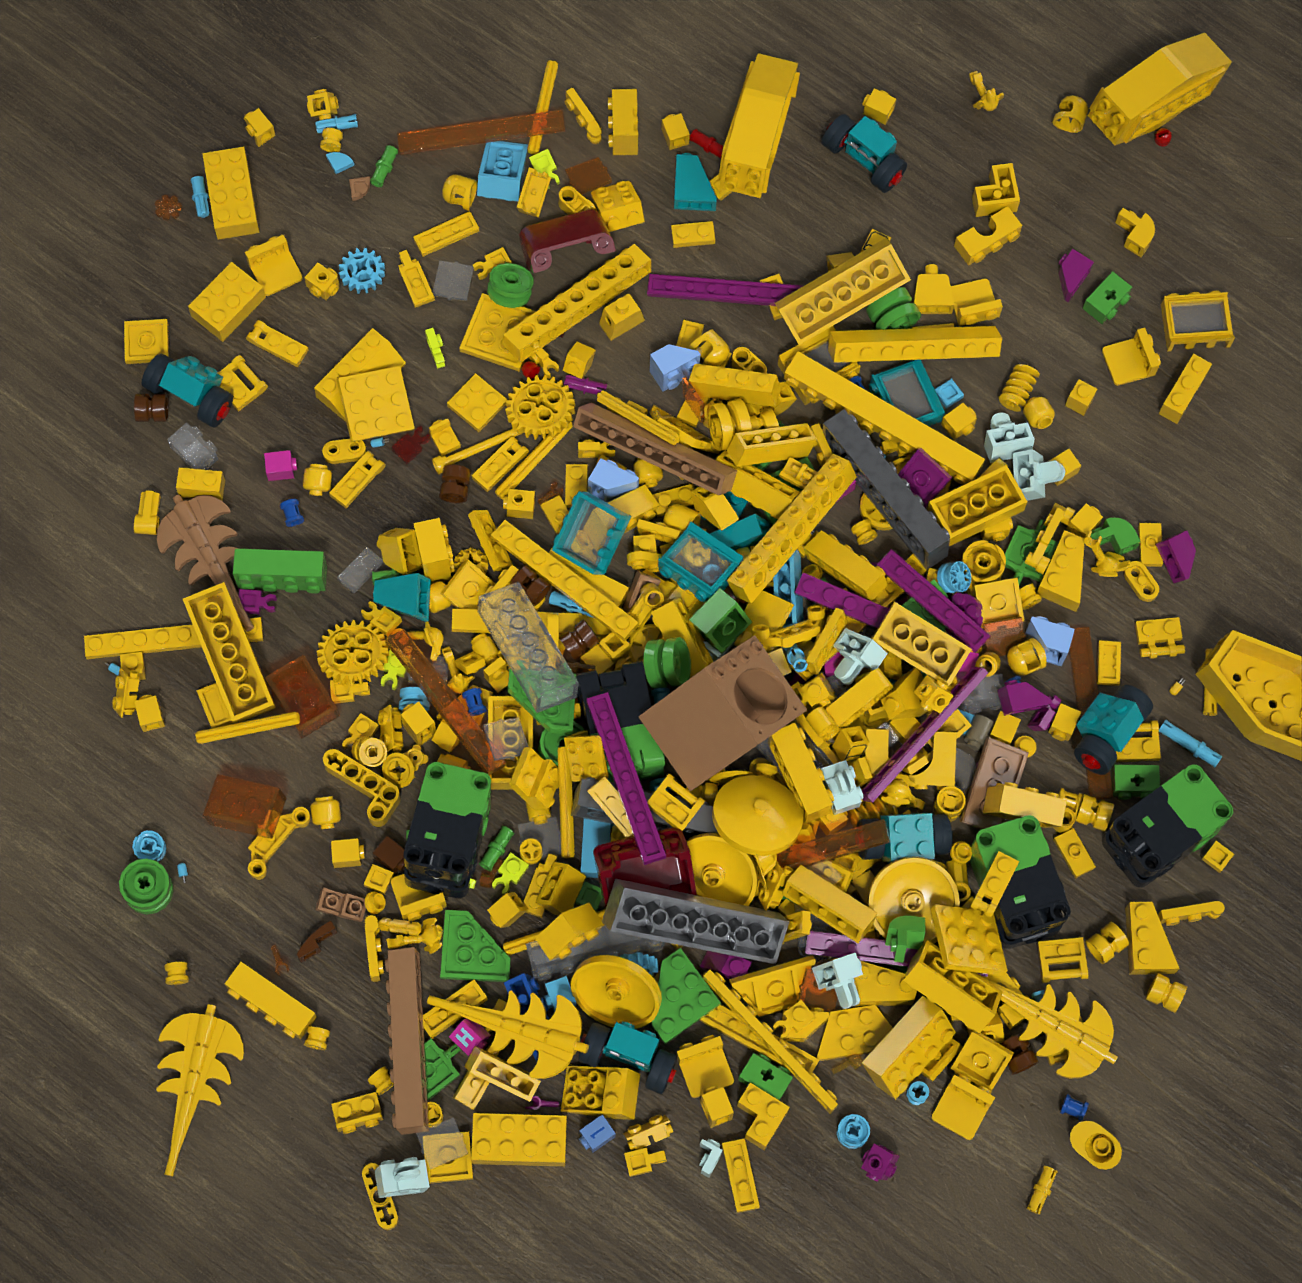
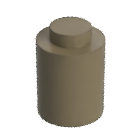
[964,715,995,751]

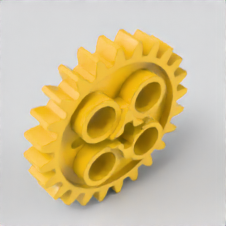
[505,375,575,440]
[316,620,389,686]

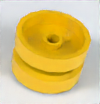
[707,399,752,451]

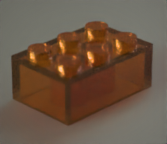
[265,655,340,739]
[203,774,287,839]

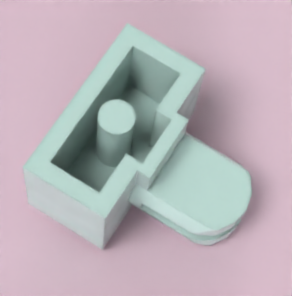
[984,413,1034,463]
[1013,449,1066,501]
[833,628,888,685]
[821,760,863,815]
[812,953,863,1009]
[375,1157,430,1198]

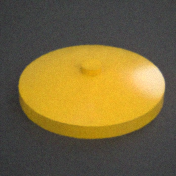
[712,775,803,856]
[686,833,758,906]
[867,857,960,944]
[571,955,662,1029]

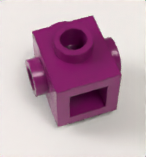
[861,1143,900,1182]

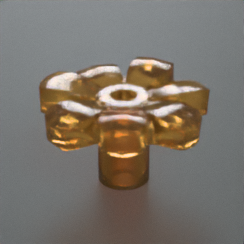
[155,195,182,220]

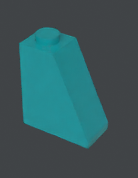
[674,153,717,211]
[710,514,772,555]
[373,573,431,622]

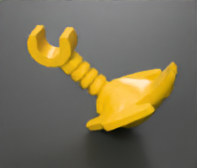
[969,71,1004,112]
[1084,531,1131,577]
[391,622,444,662]
[441,646,475,694]
[881,774,925,812]
[386,918,443,954]

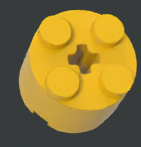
[961,540,1006,586]

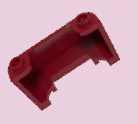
[519,209,616,273]
[593,828,697,910]

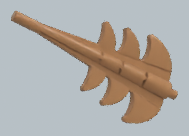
[157,495,254,632]

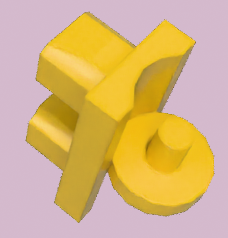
[779,457,817,490]

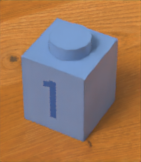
[578,1115,616,1153]

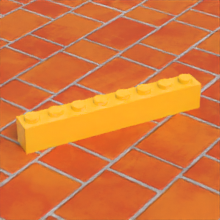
[828,326,1002,363]

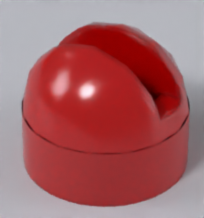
[1154,128,1172,147]
[522,361,540,380]

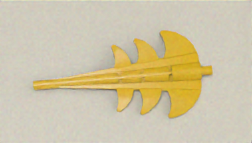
[975,972,1118,1079]
[427,991,589,1079]
[156,1004,244,1177]

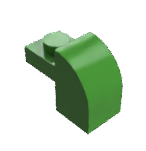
[1089,517,1141,555]
[885,916,925,963]

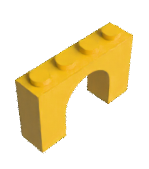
[865,728,957,790]

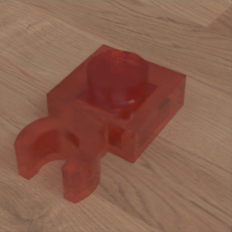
[391,426,431,464]

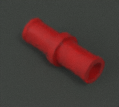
[689,129,724,159]

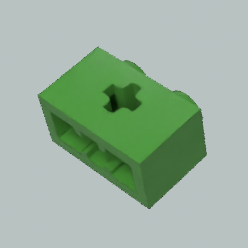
[1083,271,1132,324]
[1111,765,1160,800]
[738,1053,793,1101]

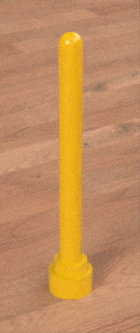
[432,428,525,475]

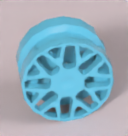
[937,561,971,594]
[399,687,431,711]
[132,830,167,862]
[837,1114,870,1149]

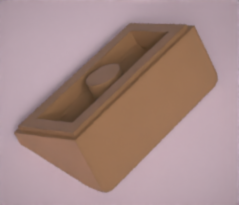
[622,570,661,614]

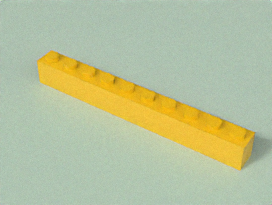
[784,351,985,485]

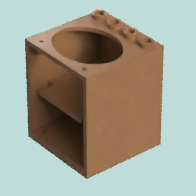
[638,636,807,791]

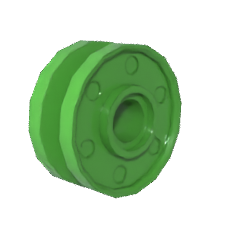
[487,263,533,308]

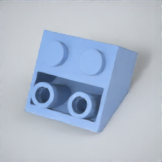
[650,344,701,391]
[588,458,639,503]
[1025,616,1075,667]

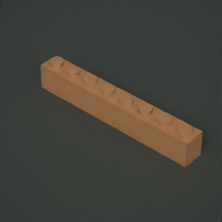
[573,402,737,496]
[385,947,429,1135]

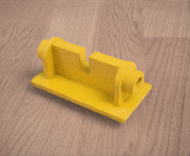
[112,668,140,718]
[378,705,404,753]
[758,861,793,911]
[623,1115,673,1151]

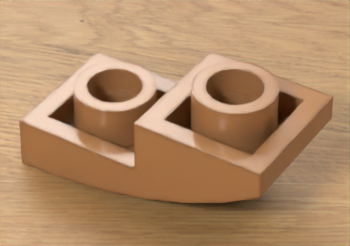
[315,888,366,922]

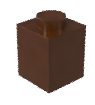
[373,836,405,874]

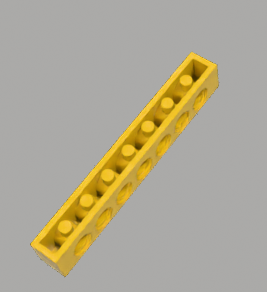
[503,244,651,363]
[727,454,857,604]

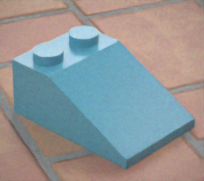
[477,139,528,201]

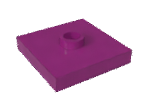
[898,448,952,509]

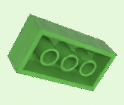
[233,549,327,593]

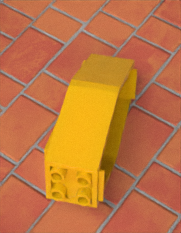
[1087,33,1232,146]
[718,53,800,198]
[1195,630,1302,761]

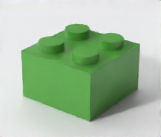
[689,588,752,654]

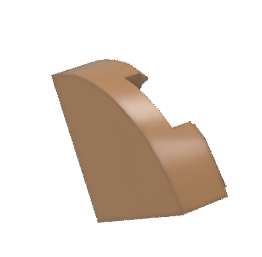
[349,176,371,201]

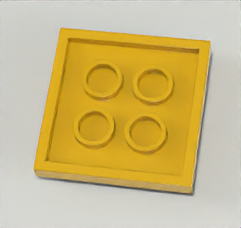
[459,293,536,372]
[336,366,415,442]
[931,904,1008,976]

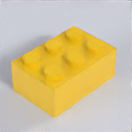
[188,262,266,342]
[413,518,455,584]
[983,782,1067,828]

